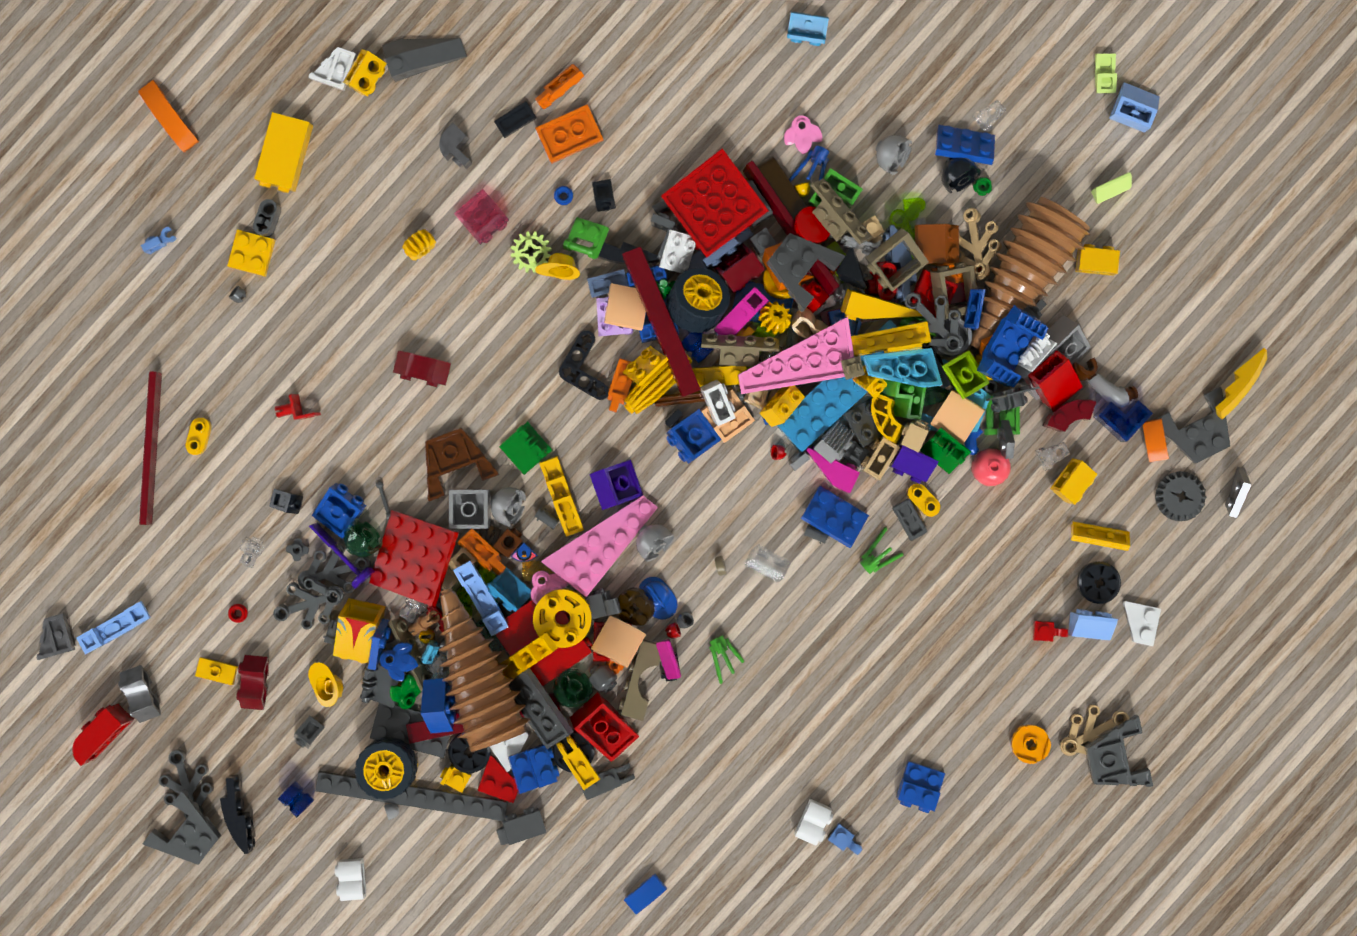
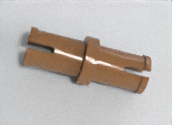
[408,611,440,636]

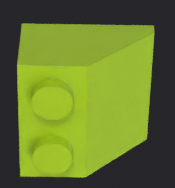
[942,351,990,399]

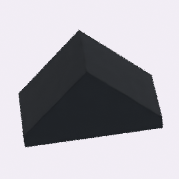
[836,248,868,290]

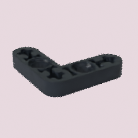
[559,330,609,400]

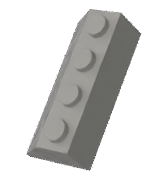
[1013,315,1091,400]

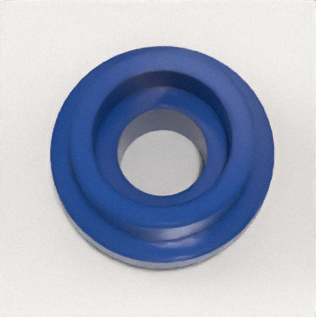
[554,186,573,205]

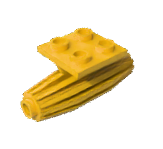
[623,346,692,414]

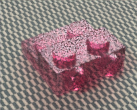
[454,189,509,245]

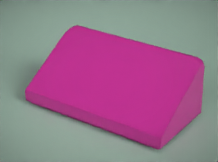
[656,639,681,680]

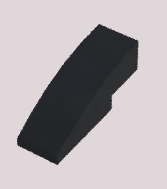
[598,242,658,265]

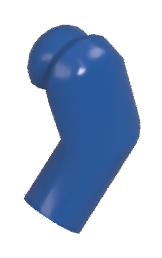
[965,428,983,455]

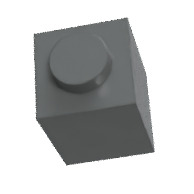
[749,228,777,257]

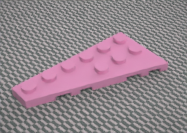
[738,317,854,394]
[541,496,658,597]

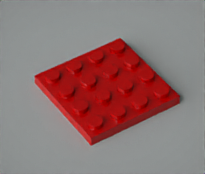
[661,148,769,258]
[369,510,459,607]

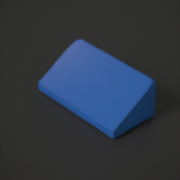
[964,289,985,330]

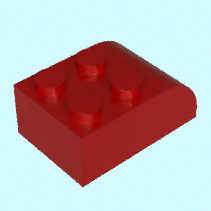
[72,703,134,766]

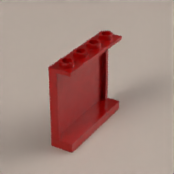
[495,600,593,686]

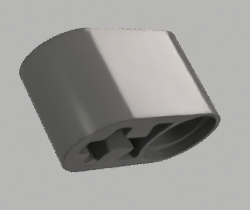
[253,199,281,237]

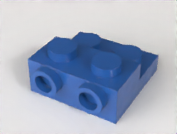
[666,409,722,464]
[312,483,367,538]
[508,744,559,794]
[896,761,945,813]

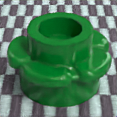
[973,177,992,196]

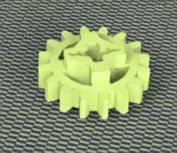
[510,231,552,273]

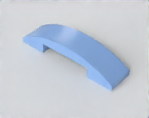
[453,561,509,636]
[76,601,151,654]

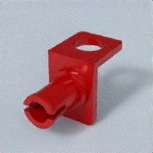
[275,394,321,420]

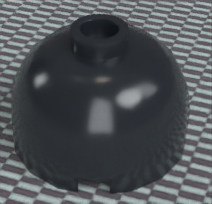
[941,158,981,193]

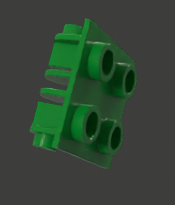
[499,421,552,475]
[920,427,971,474]

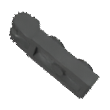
[581,763,635,800]

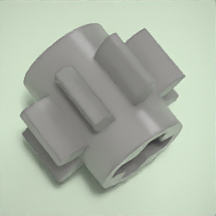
[834,283,858,306]

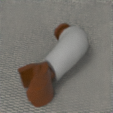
[1072,357,1138,408]

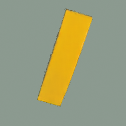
[1216,348,1267,419]
[539,456,584,537]
[500,632,558,678]

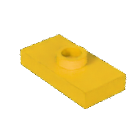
[195,657,238,685]

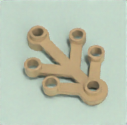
[959,208,1002,280]
[1060,704,1129,756]

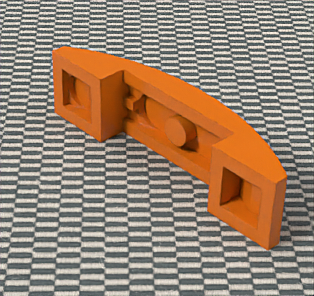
[138,80,199,153]

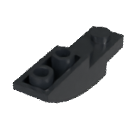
[220,774,255,854]

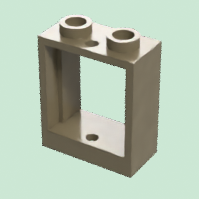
[865,228,929,292]
[930,262,977,319]

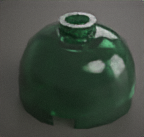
[343,519,383,557]
[553,668,593,708]

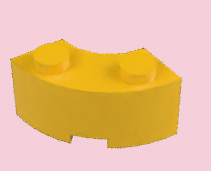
[871,394,904,444]

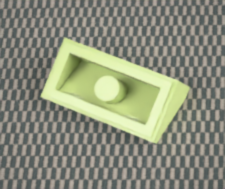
[1091,172,1132,204]

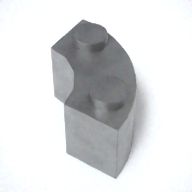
[118,665,161,723]

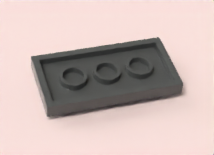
[509,668,574,749]
[370,703,450,758]

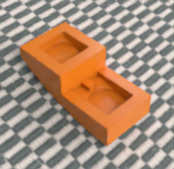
[1142,418,1169,462]

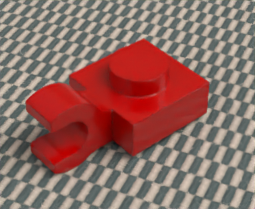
[1033,621,1068,642]

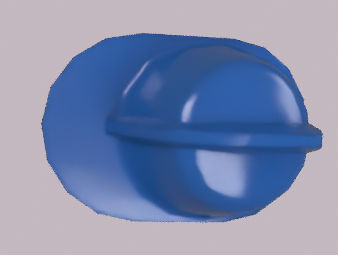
[639,577,678,620]

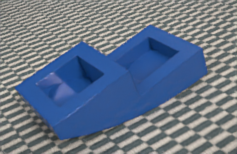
[624,874,667,914]

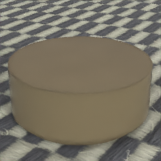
[715,556,727,576]

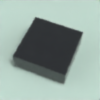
[665,409,683,428]

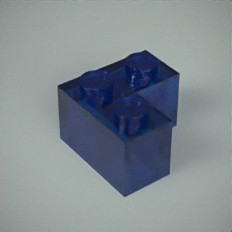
[1093,400,1153,442]

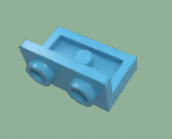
[787,11,829,46]

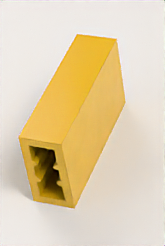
[254,112,313,193]

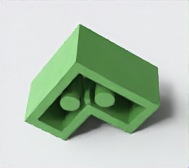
[808,168,863,209]
[880,379,926,420]

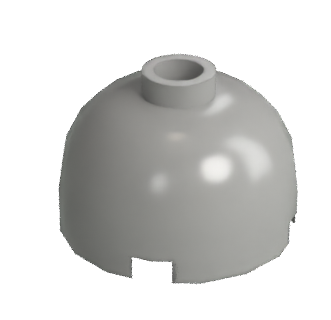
[876,135,912,175]
[490,487,526,527]
[636,524,674,562]

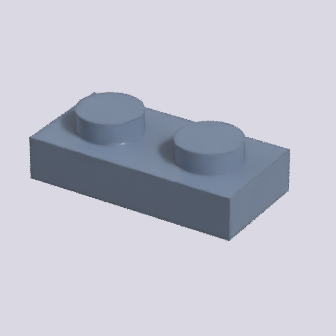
[587,269,629,298]

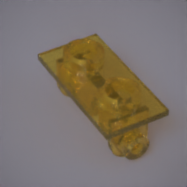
[522,561,555,581]

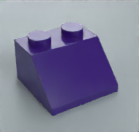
[889,445,939,484]
[589,460,643,510]

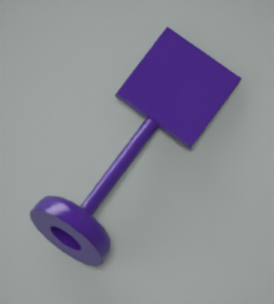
[309,522,374,589]

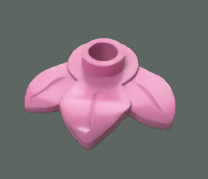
[784,115,822,154]
[531,571,568,605]

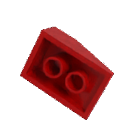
[569,692,639,762]

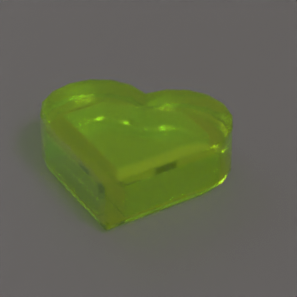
[902,198,926,221]

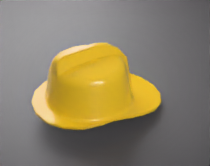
[535,253,580,280]
[308,662,344,707]

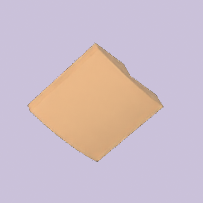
[604,283,646,331]
[700,388,755,443]
[930,389,985,444]
[591,616,646,668]

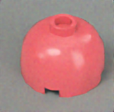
[971,448,1011,486]

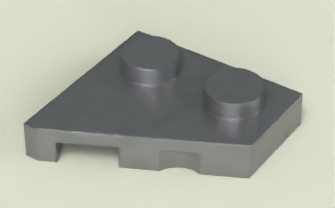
[997,420,1015,459]
[1225,467,1251,518]
[36,613,75,660]

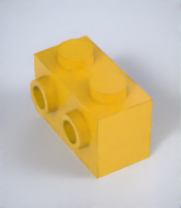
[1075,244,1120,276]
[1050,458,1097,505]

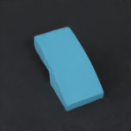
[420,640,440,664]

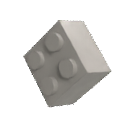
[449,490,490,529]

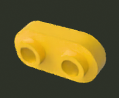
[185,418,212,455]
[907,484,940,517]

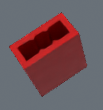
[1028,350,1083,412]

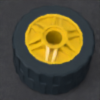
[666,267,730,333]
[355,737,418,800]

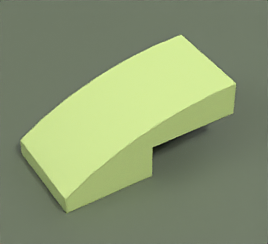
[1095,54,1117,93]

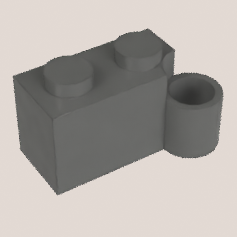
[572,588,621,622]
[496,807,546,845]

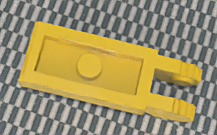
[556,735,600,790]

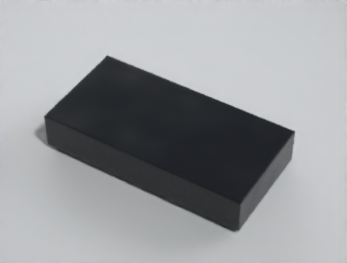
[494,101,537,138]

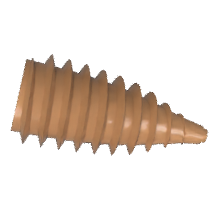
[970,197,1090,350]
[439,588,531,752]

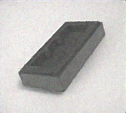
[892,498,928,541]

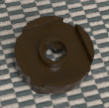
[618,587,655,626]

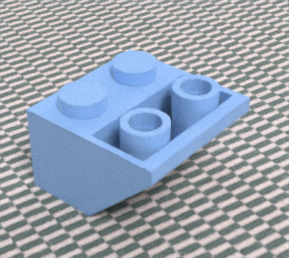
[1109,82,1160,133]
[1068,609,1118,640]

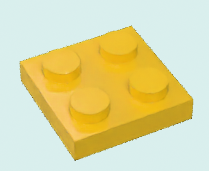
[227,230,276,277]

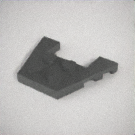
[767,233,845,312]
[1154,387,1230,464]
[1085,715,1153,787]
[142,789,221,865]

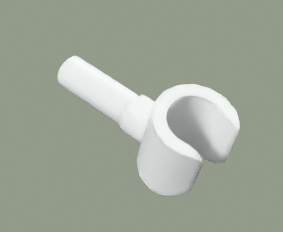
[813,295,836,316]

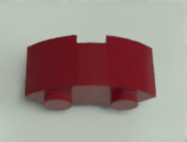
[393,350,451,387]
[1043,400,1096,432]
[236,655,269,710]

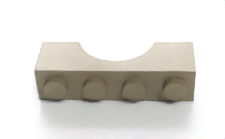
[619,639,660,721]

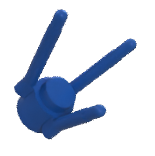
[789,146,829,182]

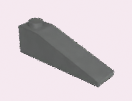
[382,38,467,82]

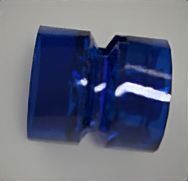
[681,332,714,363]
[278,781,315,818]

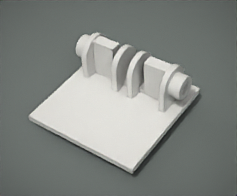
[659,230,696,273]
[1017,333,1057,372]

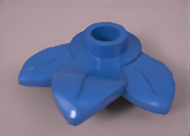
[380,643,418,681]

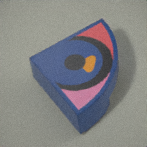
[511,542,538,562]

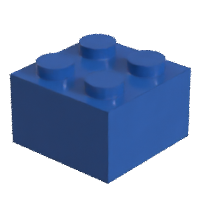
[421,678,457,733]

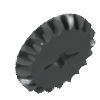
[1155,471,1207,521]

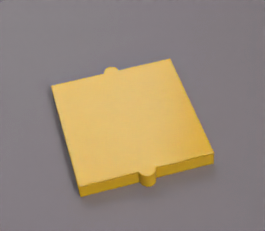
[884,343,922,353]

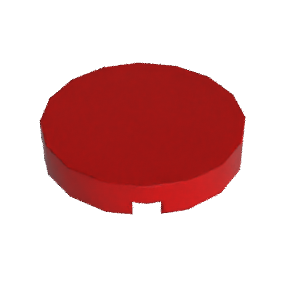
[794,207,830,244]

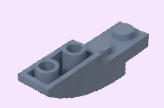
[883,225,917,305]

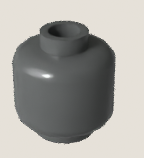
[589,664,617,693]

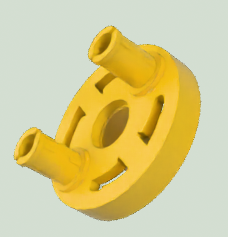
[533,589,592,648]

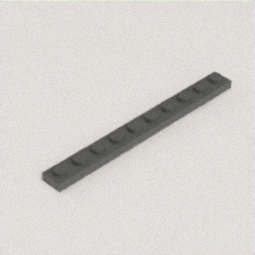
[316,771,508,821]

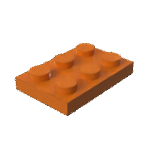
[535,104,604,164]

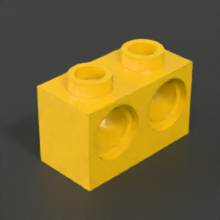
[343,49,387,97]
[759,385,805,427]

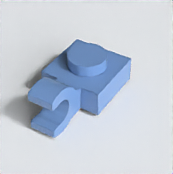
[140,227,177,254]
[828,823,862,855]

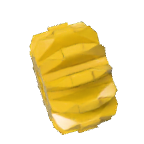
[402,229,436,261]
[758,301,792,335]

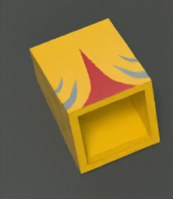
[333,598,386,664]

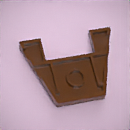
[425,428,499,502]

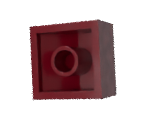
[714,243,765,292]

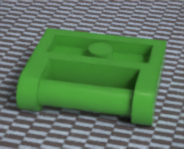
[563,217,610,259]
[984,396,1020,435]

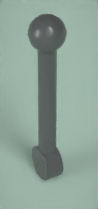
[376,481,390,520]

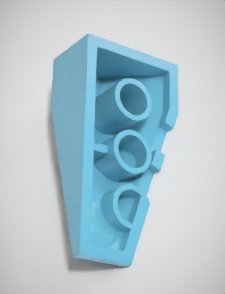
[863,348,942,388]

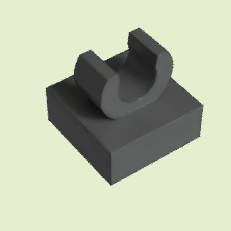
[843,441,869,467]

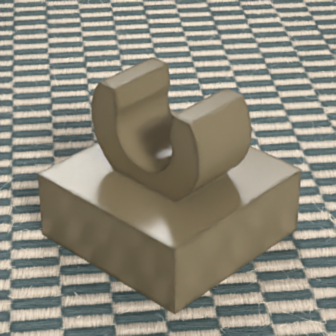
[840,356,865,380]

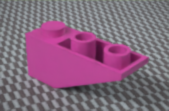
[713,287,769,335]
[805,446,860,493]

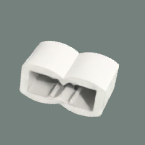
[794,799,833,846]
[335,858,366,901]

